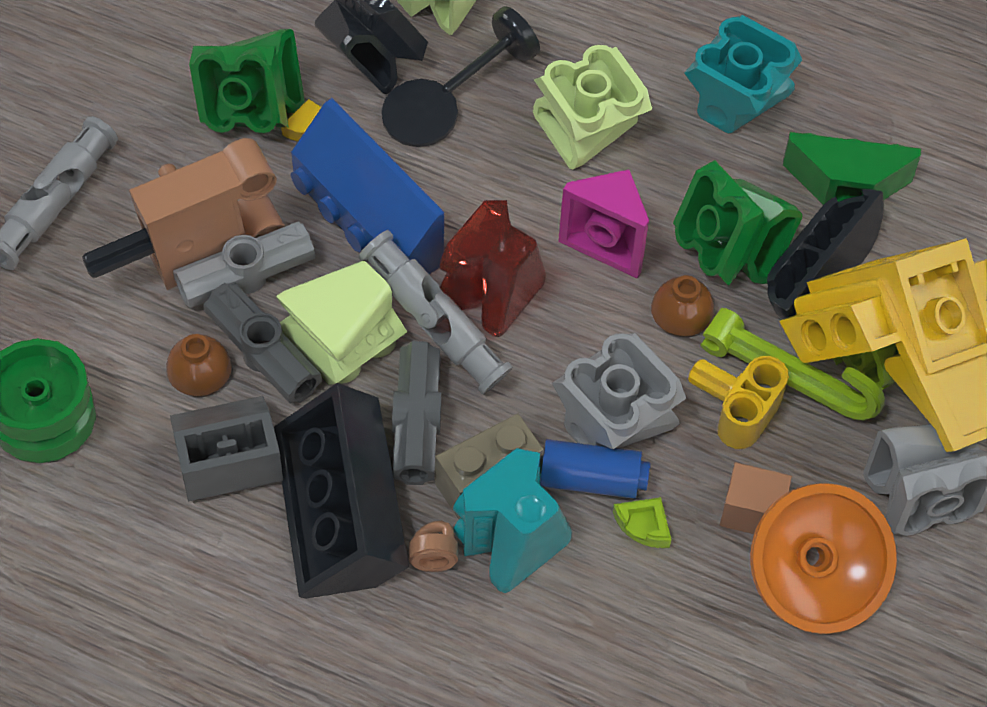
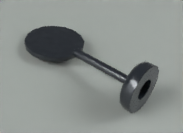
[381,6,540,147]

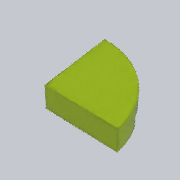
[613,497,671,548]

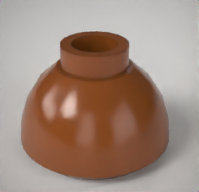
[651,275,714,336]
[166,334,232,396]

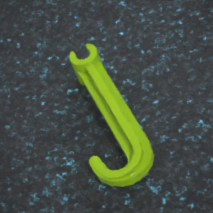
[700,308,885,420]

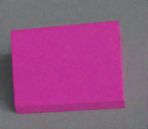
[558,169,649,279]

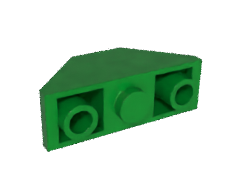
[783,132,921,205]

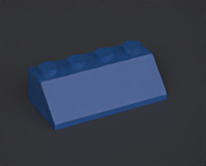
[291,98,444,277]

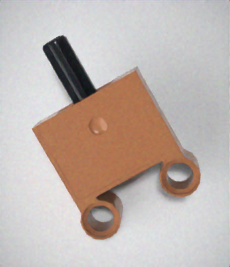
[82,138,285,290]

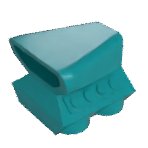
[684,15,802,133]
[453,448,572,593]

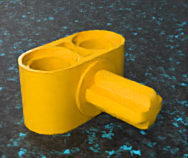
[688,356,789,449]

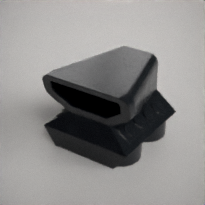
[315,0,428,94]

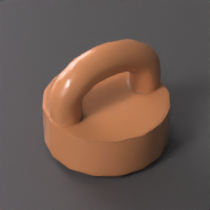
[409,520,458,572]

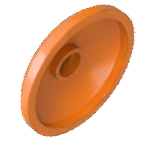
[750,483,897,634]

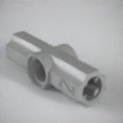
[173,221,315,308]

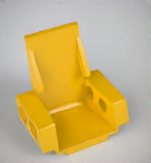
[779,238,987,452]

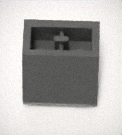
[170,396,283,502]

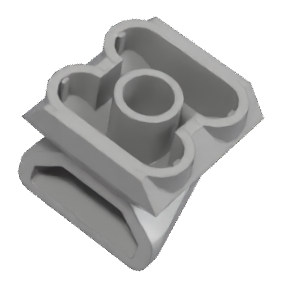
[552,333,687,449]
[863,424,987,536]

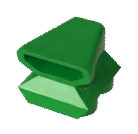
[189,29,305,133]
[673,160,803,286]

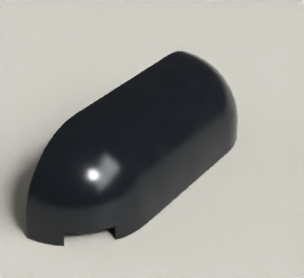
[767,189,884,319]

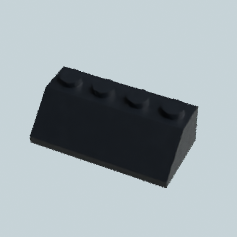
[274,383,409,599]

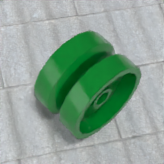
[0,338,96,463]

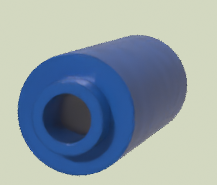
[540,439,650,499]

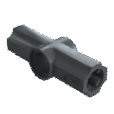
[204,283,322,404]
[392,341,442,485]

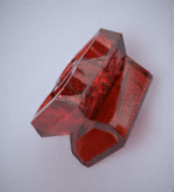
[440,200,546,337]

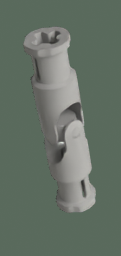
[0,116,118,270]
[359,230,513,395]

